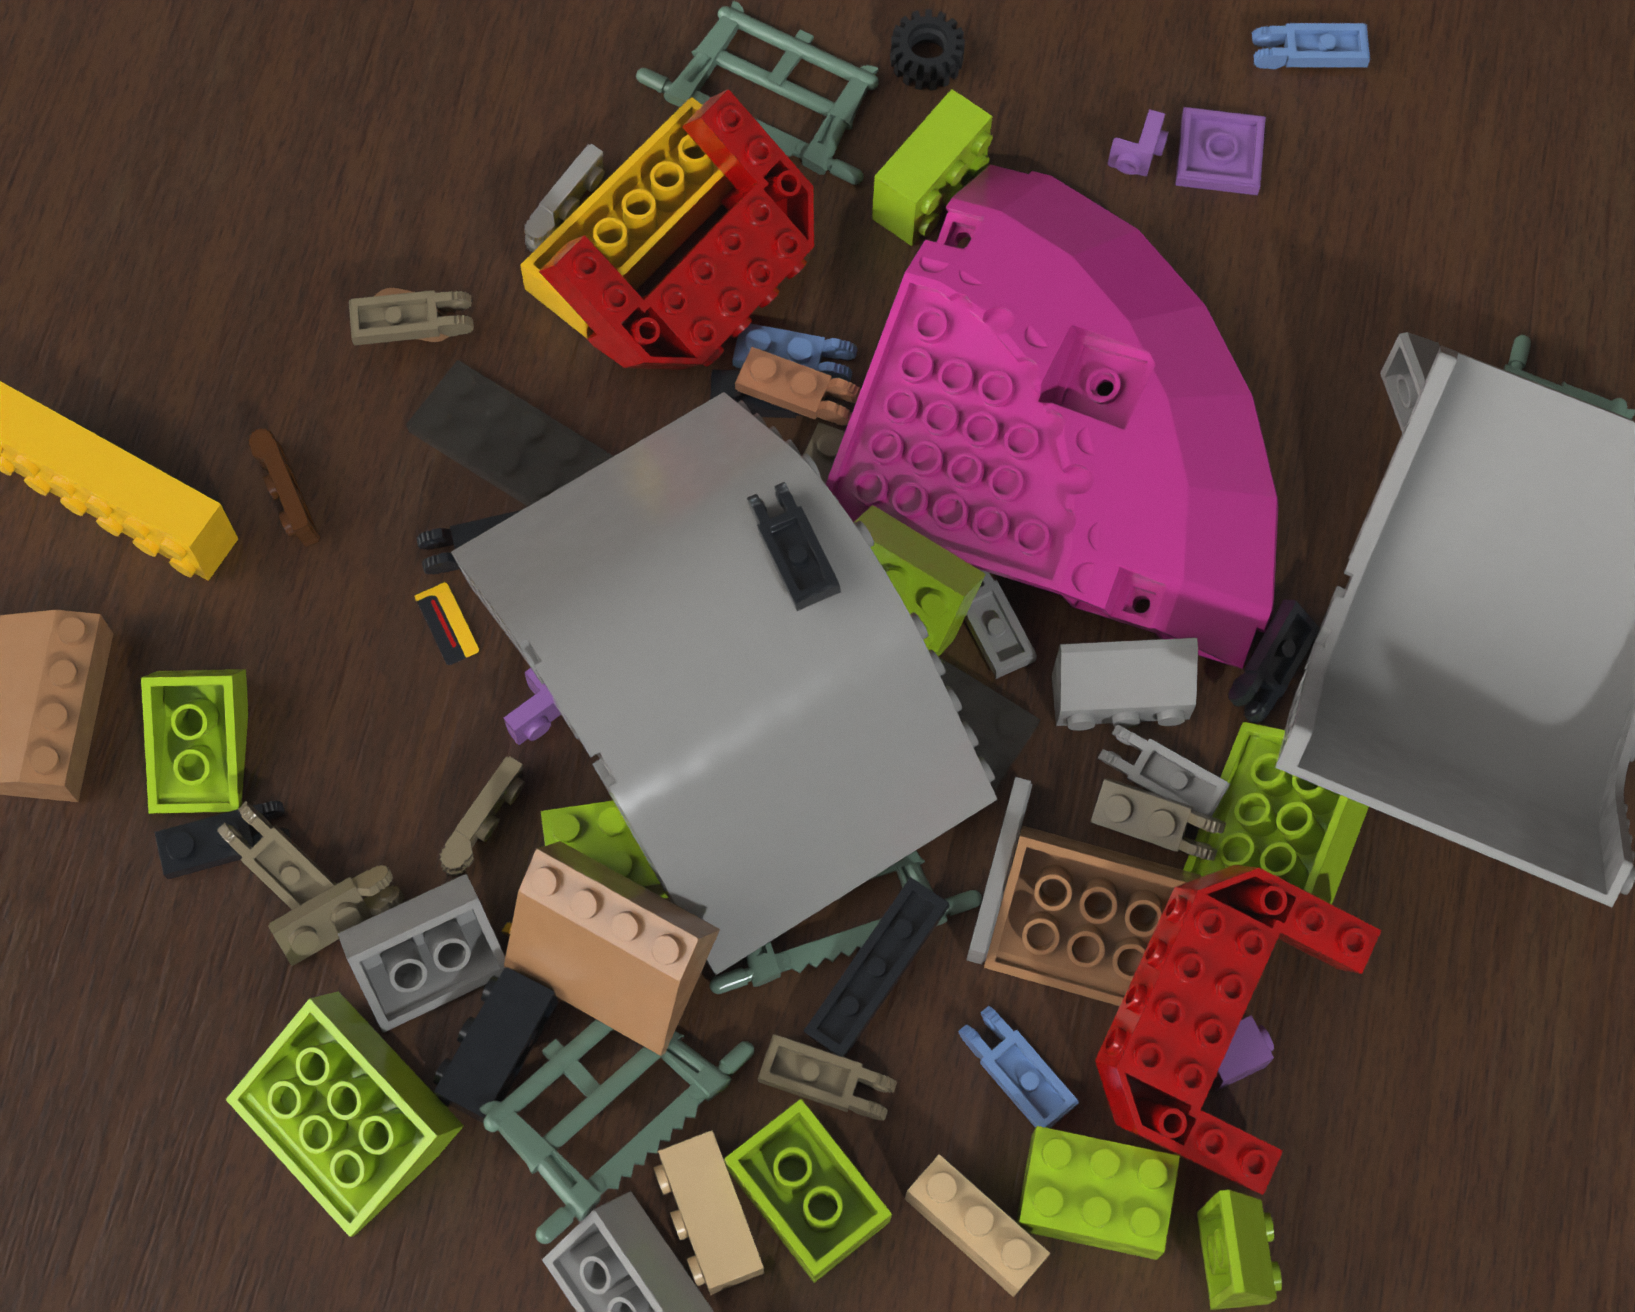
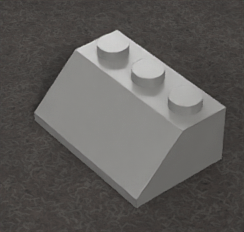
[1380,332,1440,433]
[1051,638,1198,731]
[338,874,505,1033]
[542,1191,714,1312]

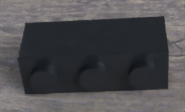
[433,966,559,1123]

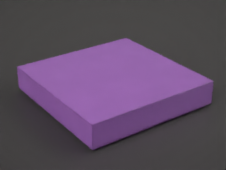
[1175,107,1266,195]

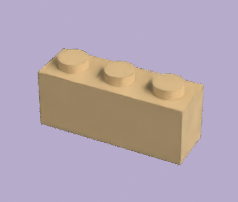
[653,1130,764,1295]
[905,1154,1050,1297]

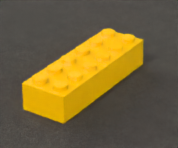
[520,97,734,338]
[0,381,238,581]

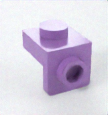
[1108,109,1169,177]
[504,668,561,745]

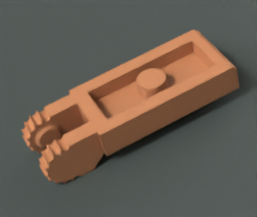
[735,347,861,426]

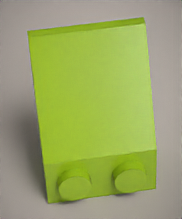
[141,669,248,813]
[1197,1190,1282,1310]

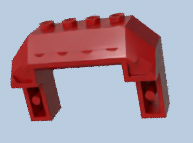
[539,89,814,370]
[1095,865,1382,1195]

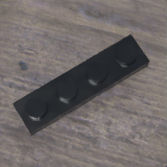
[804,877,950,1058]

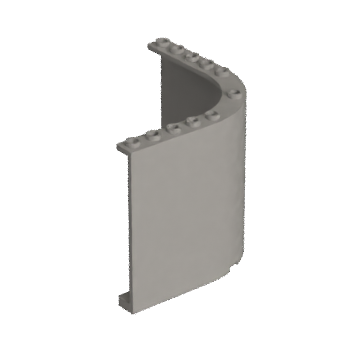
[1275,345,1635,907]
[451,392,997,975]

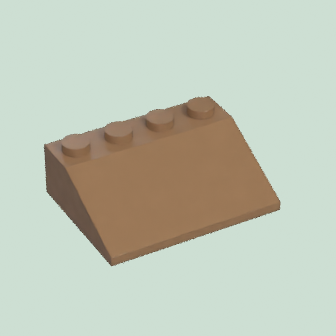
[0,610,113,802]
[984,825,1201,1006]
[504,841,720,1056]

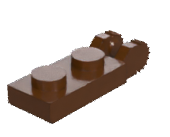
[248,428,321,547]

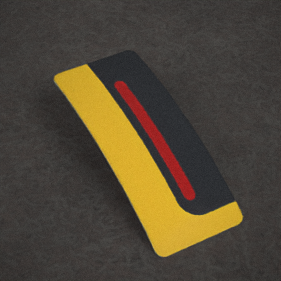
[415,582,479,665]

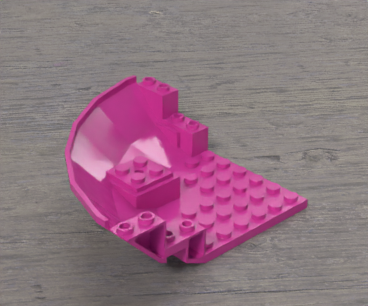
[825,165,1278,669]

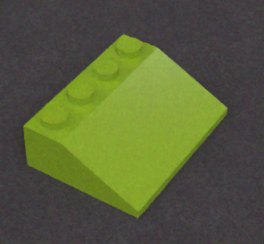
[1183,722,1369,905]
[226,991,464,1237]

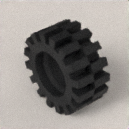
[890,9,965,91]

